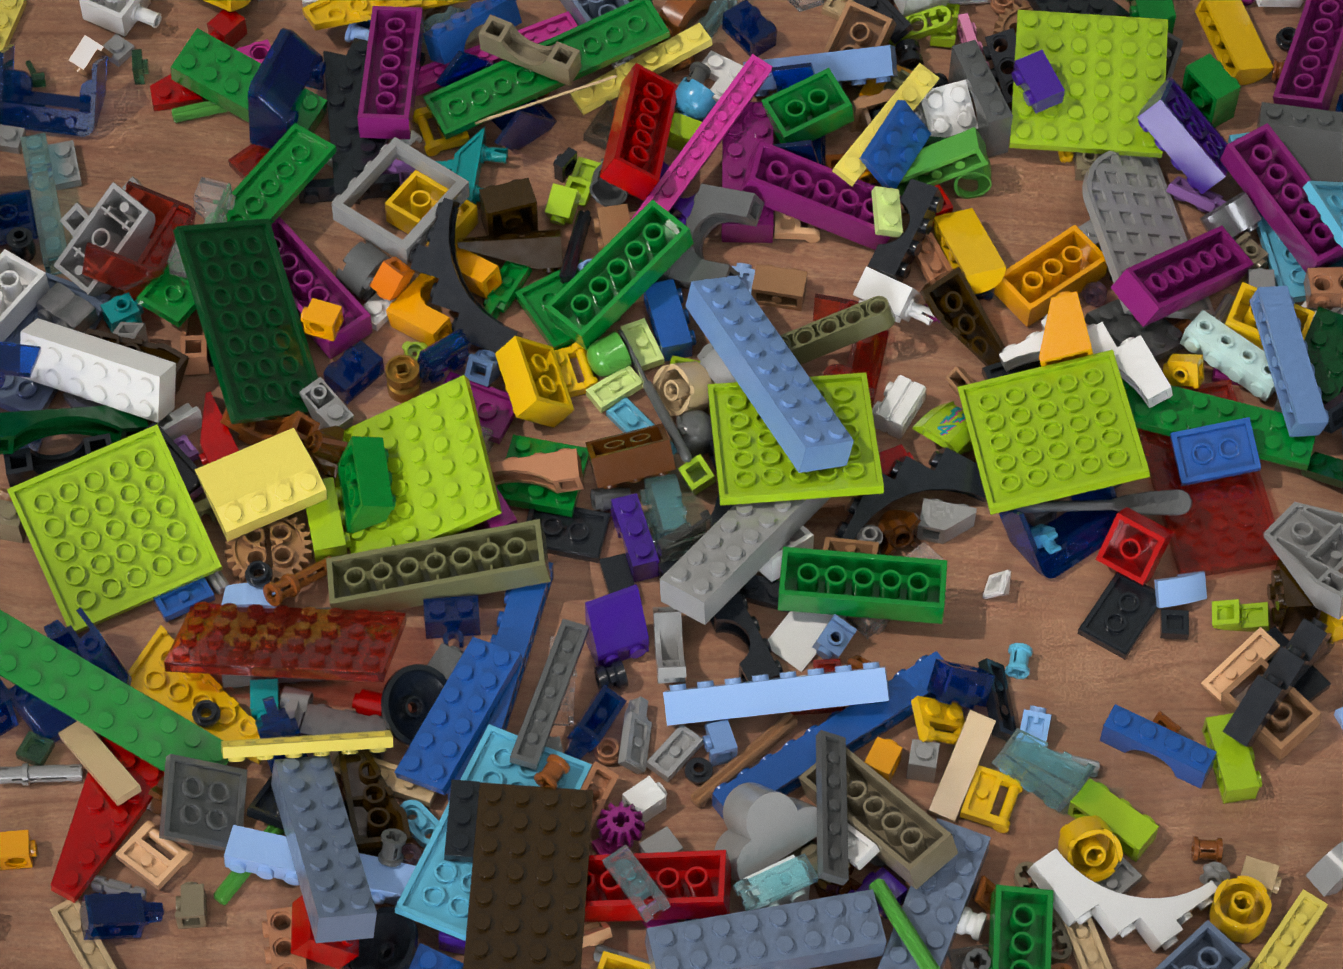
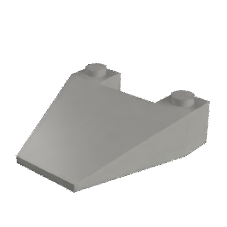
[1264,502,1343,620]

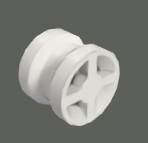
[956,907,988,941]

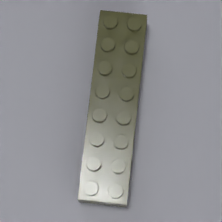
[326,519,551,621]

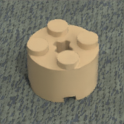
[653,361,715,416]

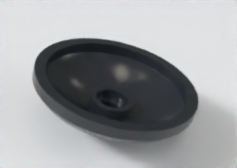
[381,664,447,746]
[343,907,418,969]

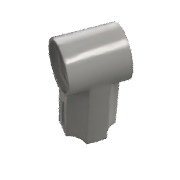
[273,686,314,738]

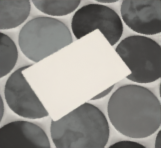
[767,611,846,672]

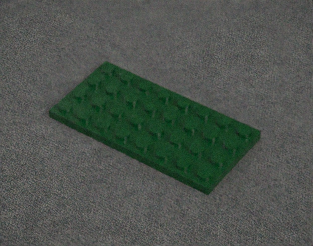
[173,218,318,424]

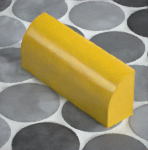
[1195,0,1273,85]
[934,208,1006,294]

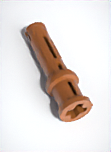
[263,556,331,606]

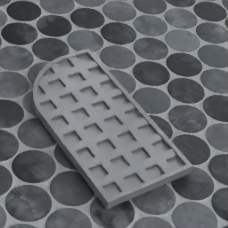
[1082,151,1215,319]

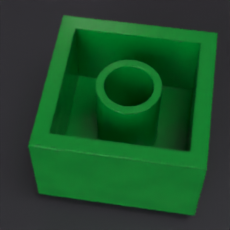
[1181,53,1241,128]

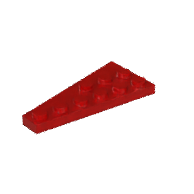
[51,735,164,903]

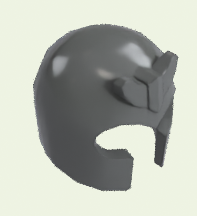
[589,158,629,207]
[675,410,713,458]

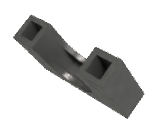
[948,40,1013,158]
[668,184,765,289]

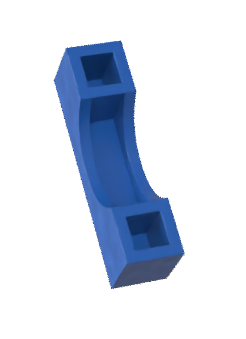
[423,0,522,65]
[1100,704,1217,789]

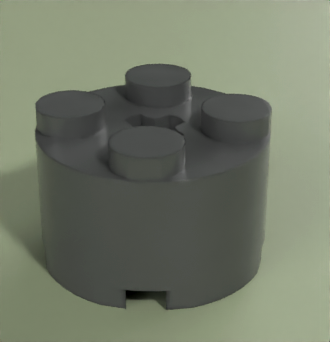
[336,240,391,302]

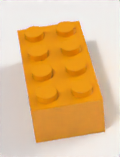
[994,225,1107,327]

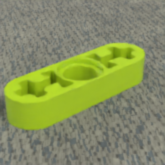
[888,5,953,46]

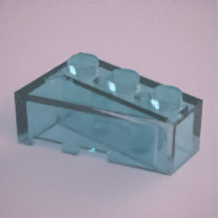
[640,474,692,560]
[992,728,1096,813]

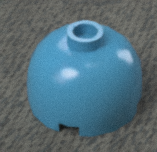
[675,77,717,122]

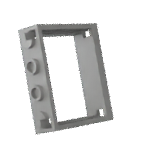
[332,137,469,265]

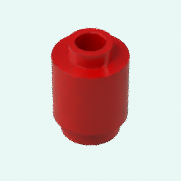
[352,689,383,717]

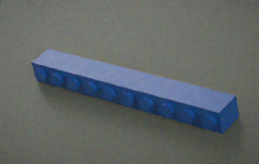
[446,562,554,803]
[712,651,957,820]

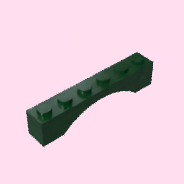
[0,405,148,455]

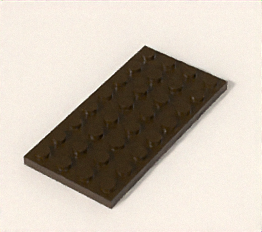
[463,782,594,969]

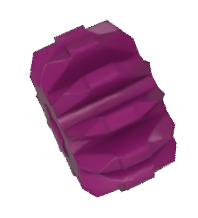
[597,800,645,851]

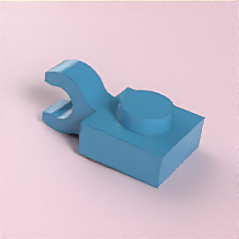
[1019,524,1062,554]

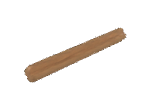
[691,713,798,808]

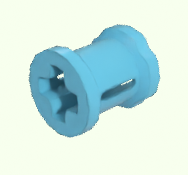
[1005,643,1033,679]

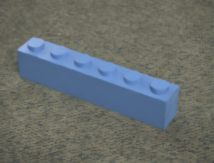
[743,45,898,97]
[1250,286,1329,437]

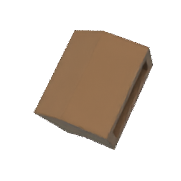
[945,366,975,398]

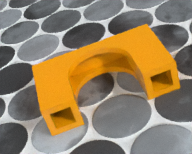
[386,244,503,351]

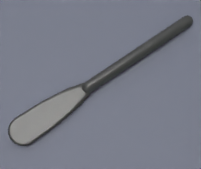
[618,329,692,463]
[1001,489,1192,515]

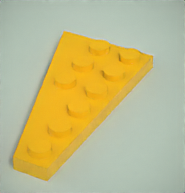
[302,0,469,31]
[122,625,272,764]

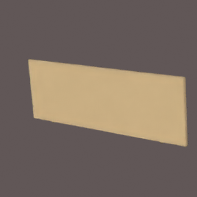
[475,75,617,125]

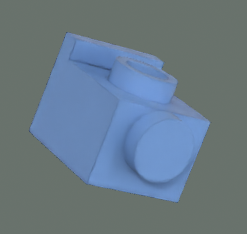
[465,350,500,387]
[812,614,857,663]
[702,719,738,767]

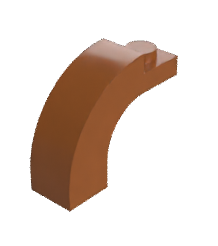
[658,0,716,44]
[220,408,320,447]

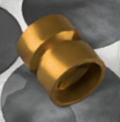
[385,355,421,403]

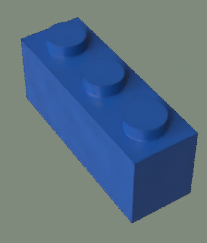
[644,279,696,362]

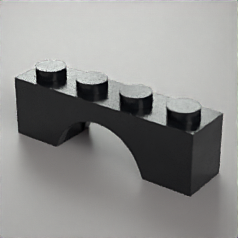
[868,179,944,283]
[3,433,112,488]
[710,592,783,682]

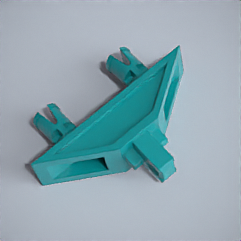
[436,126,508,204]

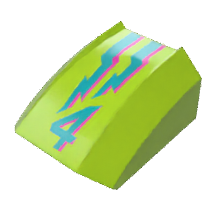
[913,401,973,454]

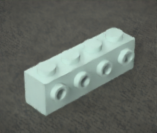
[1180,310,1276,402]

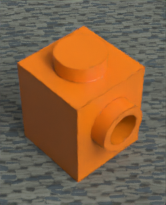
[370,256,415,301]

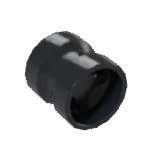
[895,39,924,71]
[594,660,628,694]

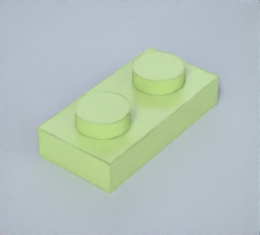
[871,186,903,238]
[620,318,664,371]
[586,366,643,413]

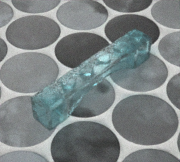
[20,133,67,275]

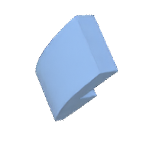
[1154,571,1207,608]
[221,583,282,615]

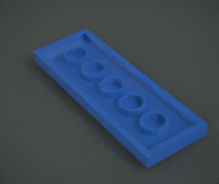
[394,637,523,795]

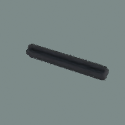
[559,210,592,284]

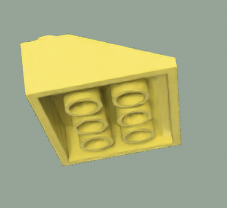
[195,428,327,542]

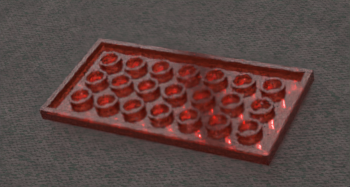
[1137,380,1280,576]
[164,602,407,682]

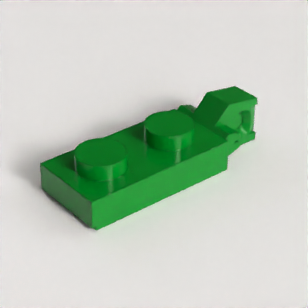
[483,261,532,319]

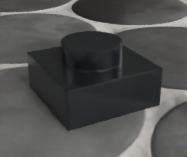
[553,147,577,183]
[1160,609,1189,640]

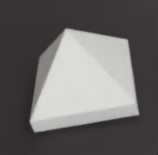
[982,570,1011,599]

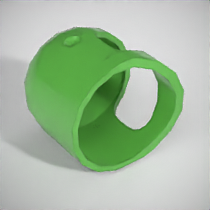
[954,159,992,199]
[586,331,632,377]

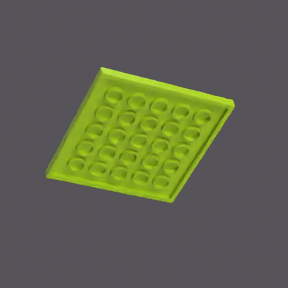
[1009,10,1168,158]
[957,350,1150,515]
[707,373,884,506]
[334,375,502,554]
[7,425,222,636]

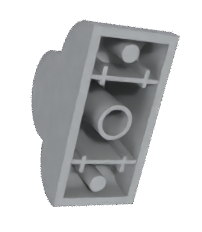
[53,182,155,296]
[714,782,817,884]

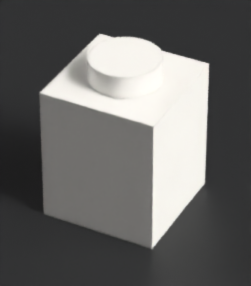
[622,776,667,823]

